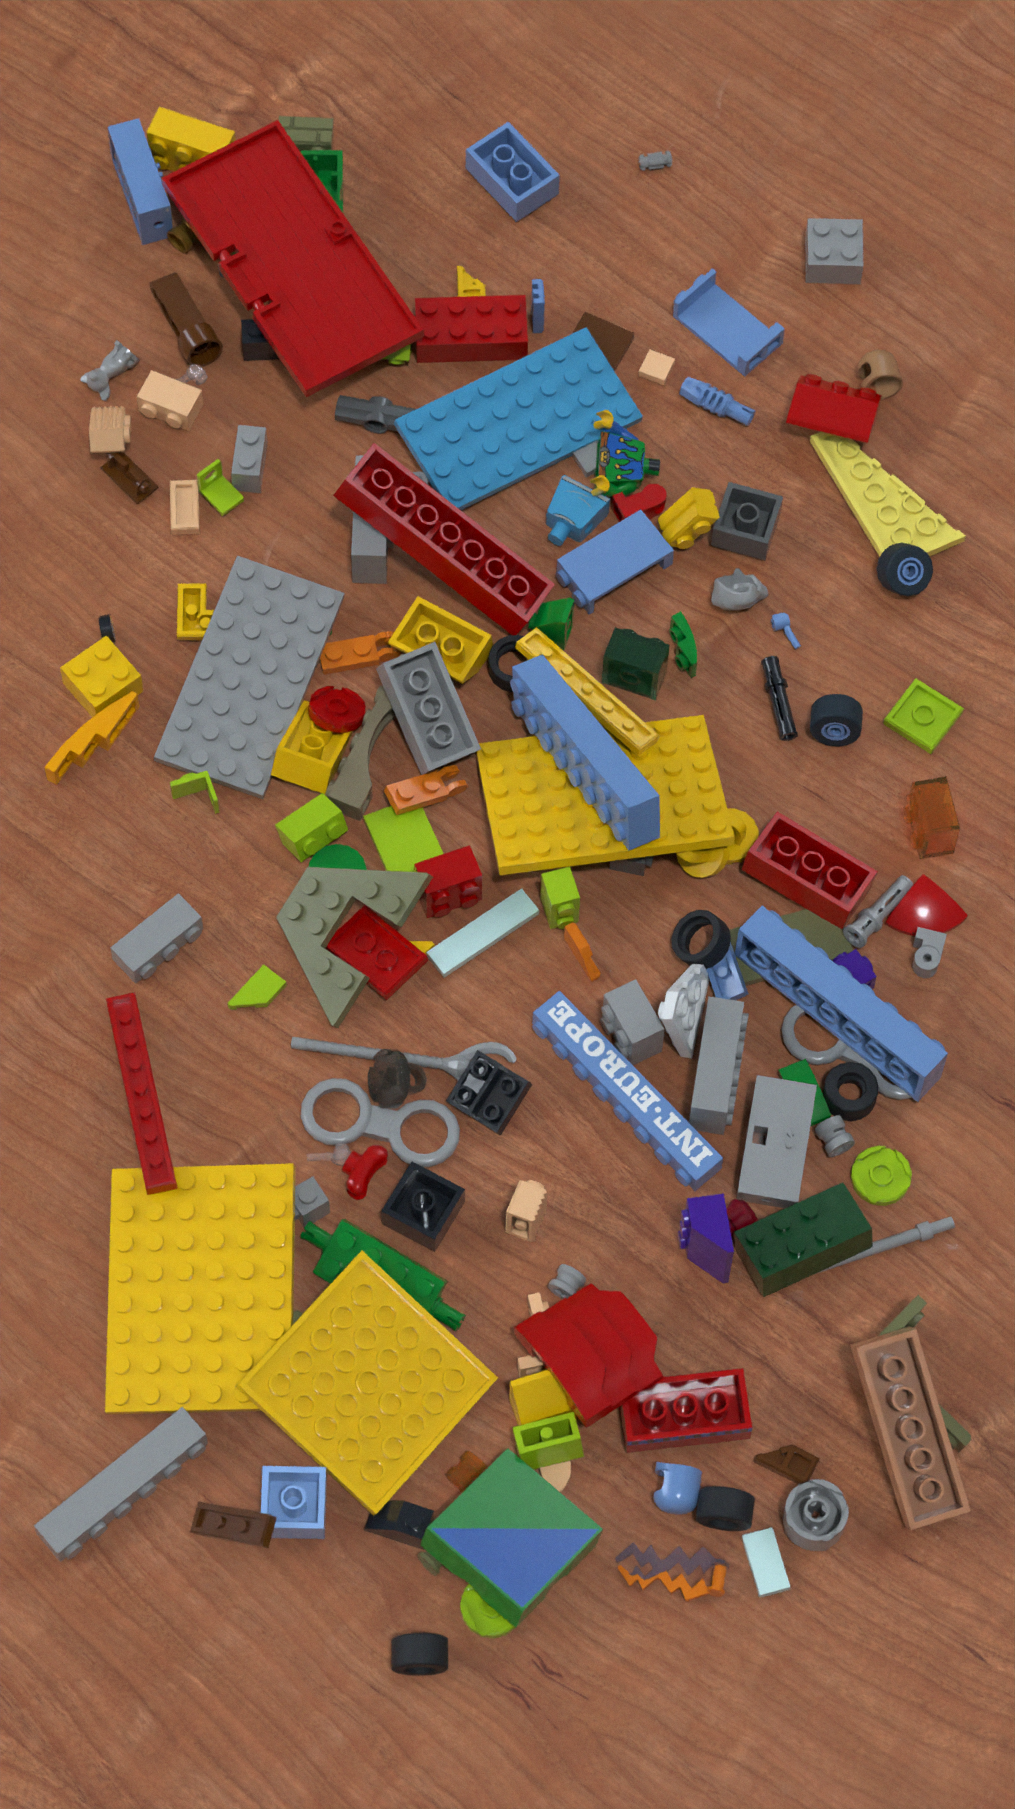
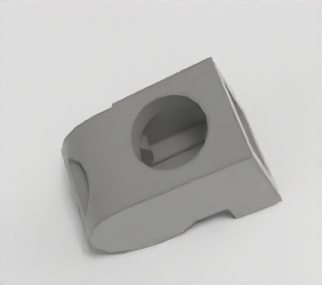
[912,927,947,978]

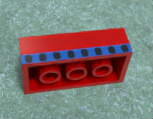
[620,1368,752,1453]

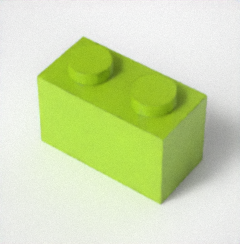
[275,793,348,862]
[540,866,580,929]
[513,1412,584,1470]

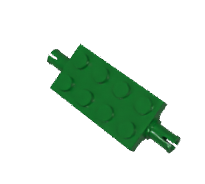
[300,1219,466,1332]

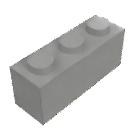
[110,893,203,984]

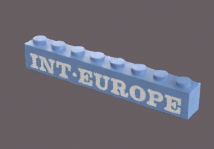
[532,990,723,1191]

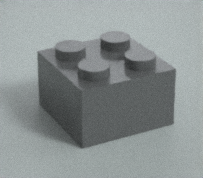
[711,482,783,561]

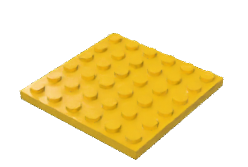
[236,1251,498,1516]

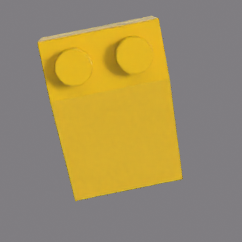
[271,700,354,794]

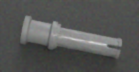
[843,875,913,948]

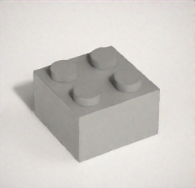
[805,218,863,284]
[600,979,665,1065]

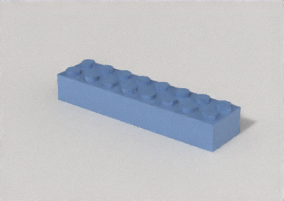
[510,654,660,850]
[735,906,948,1102]

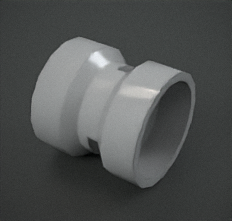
[815,1115,855,1157]

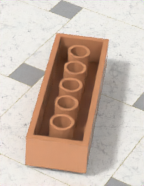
[850,1326,971,1530]

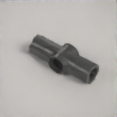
[335,395,416,434]

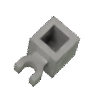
[295,1176,330,1228]

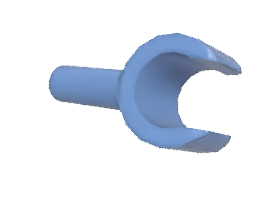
[771,613,801,650]

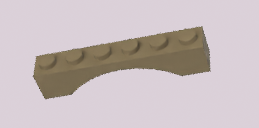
[326,654,403,822]

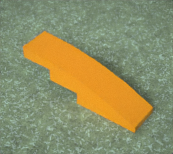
[45,691,139,785]

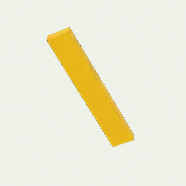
[515,627,659,756]

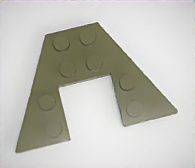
[276,867,433,1028]

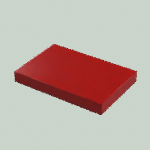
[325,905,428,1000]

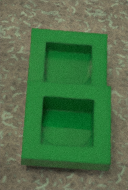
[778,1059,831,1126]

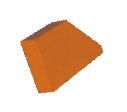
[564,922,601,982]

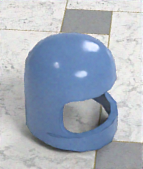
[654,1462,702,1515]

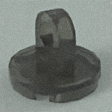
[368,1049,427,1109]

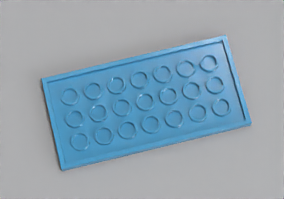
[394,327,643,510]

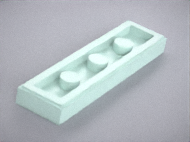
[426,888,539,978]

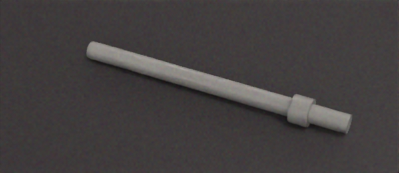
[816,1216,955,1274]

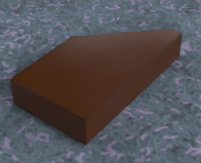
[754,1444,820,1485]

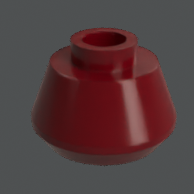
[726,1199,758,1237]

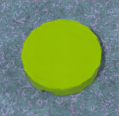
[851,1146,912,1206]
[460,1584,515,1639]

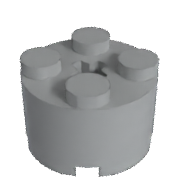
[783,1479,849,1551]

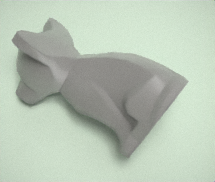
[81,340,140,401]

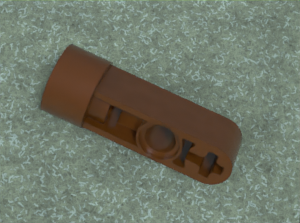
[150,272,223,367]

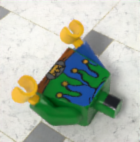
[590,410,660,498]

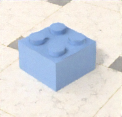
[261,1466,327,1539]

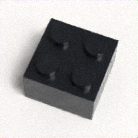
[381,1161,465,1252]

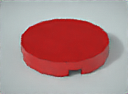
[308,686,366,733]

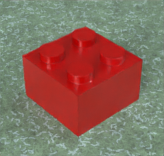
[414,845,482,918]

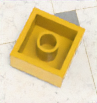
[60,636,144,717]

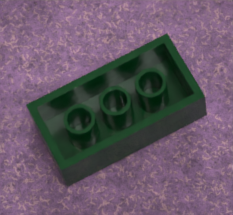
[734,1182,873,1297]

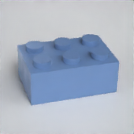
[466,122,560,222]

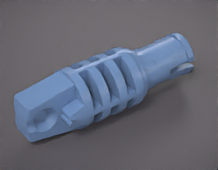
[679,377,756,427]

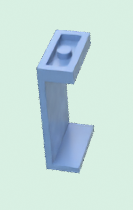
[673,268,785,377]
[555,509,674,615]

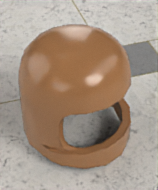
[858,350,903,400]

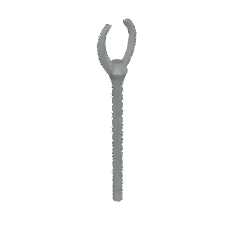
[291,1037,517,1081]

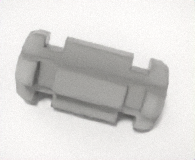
[639,151,672,171]

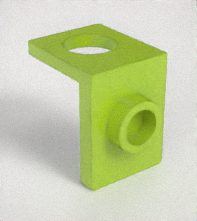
[197,459,244,516]
[170,771,219,814]

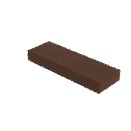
[190,1502,277,1548]

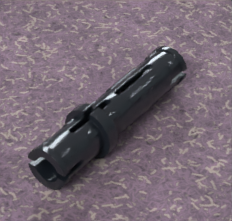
[761,656,798,741]

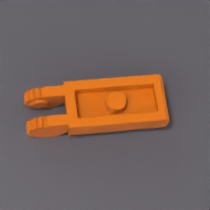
[320,631,401,675]
[384,765,468,815]

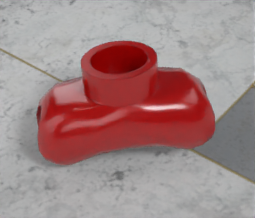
[342,1145,388,1200]

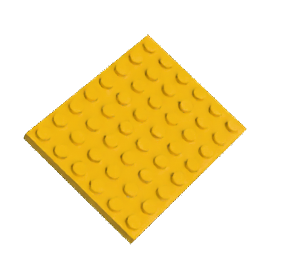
[475,715,735,875]
[105,1163,295,1414]

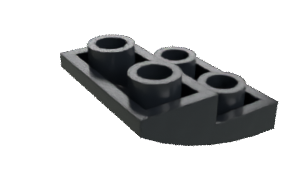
[446,1050,533,1135]

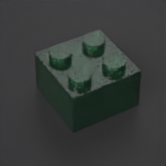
[602,627,670,700]

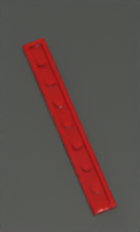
[106,992,178,1195]

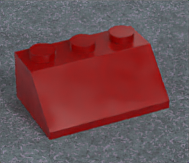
[786,374,882,443]

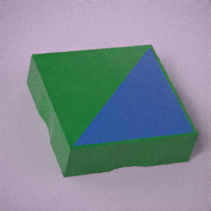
[421,1448,603,1628]

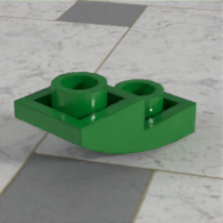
[669,611,697,678]

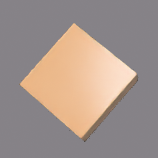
[639,350,675,385]

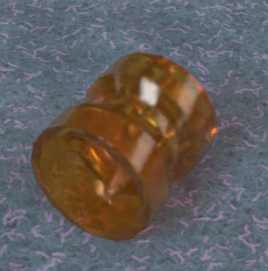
[445,1450,488,1493]

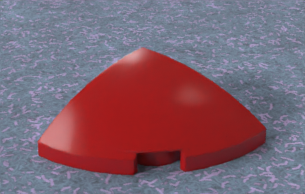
[885,874,968,936]

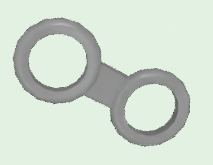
[781,1005,912,1100]
[301,1078,460,1167]

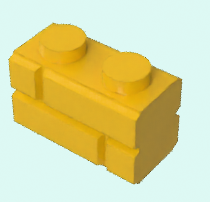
[658,487,720,549]

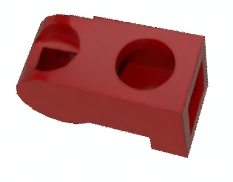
[611,483,667,522]

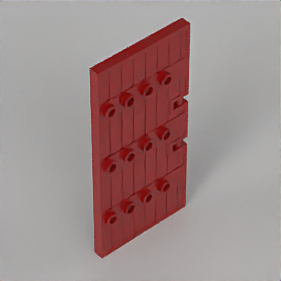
[162,120,424,398]

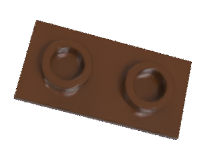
[101,452,159,504]

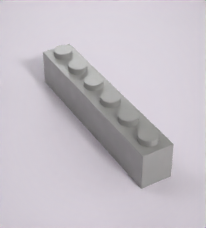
[34,1407,208,1562]

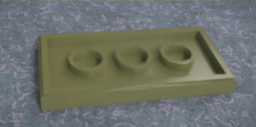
[729,909,853,986]

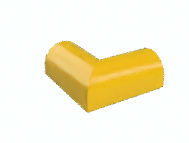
[177,584,214,640]

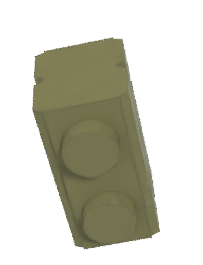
[279,116,334,151]

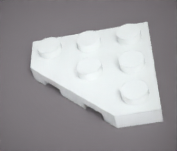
[658,964,710,1058]

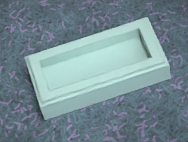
[742,1528,790,1598]

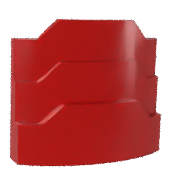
[514,1283,663,1428]

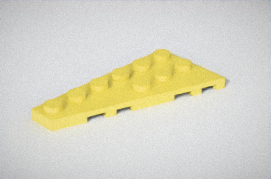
[810,432,966,557]

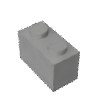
[231,425,268,493]

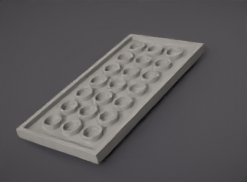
[154,556,345,799]

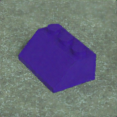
[678,1194,734,1283]

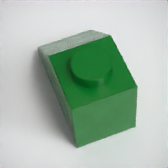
[528,598,575,650]

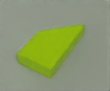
[228,964,287,1010]

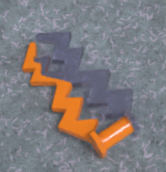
[616,1542,729,1602]

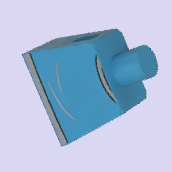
[546,475,610,546]

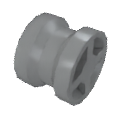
[548,1264,586,1299]

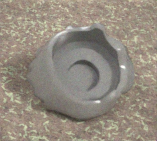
[711,568,768,611]

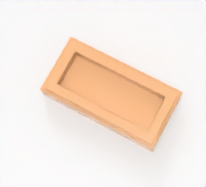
[170,480,200,535]

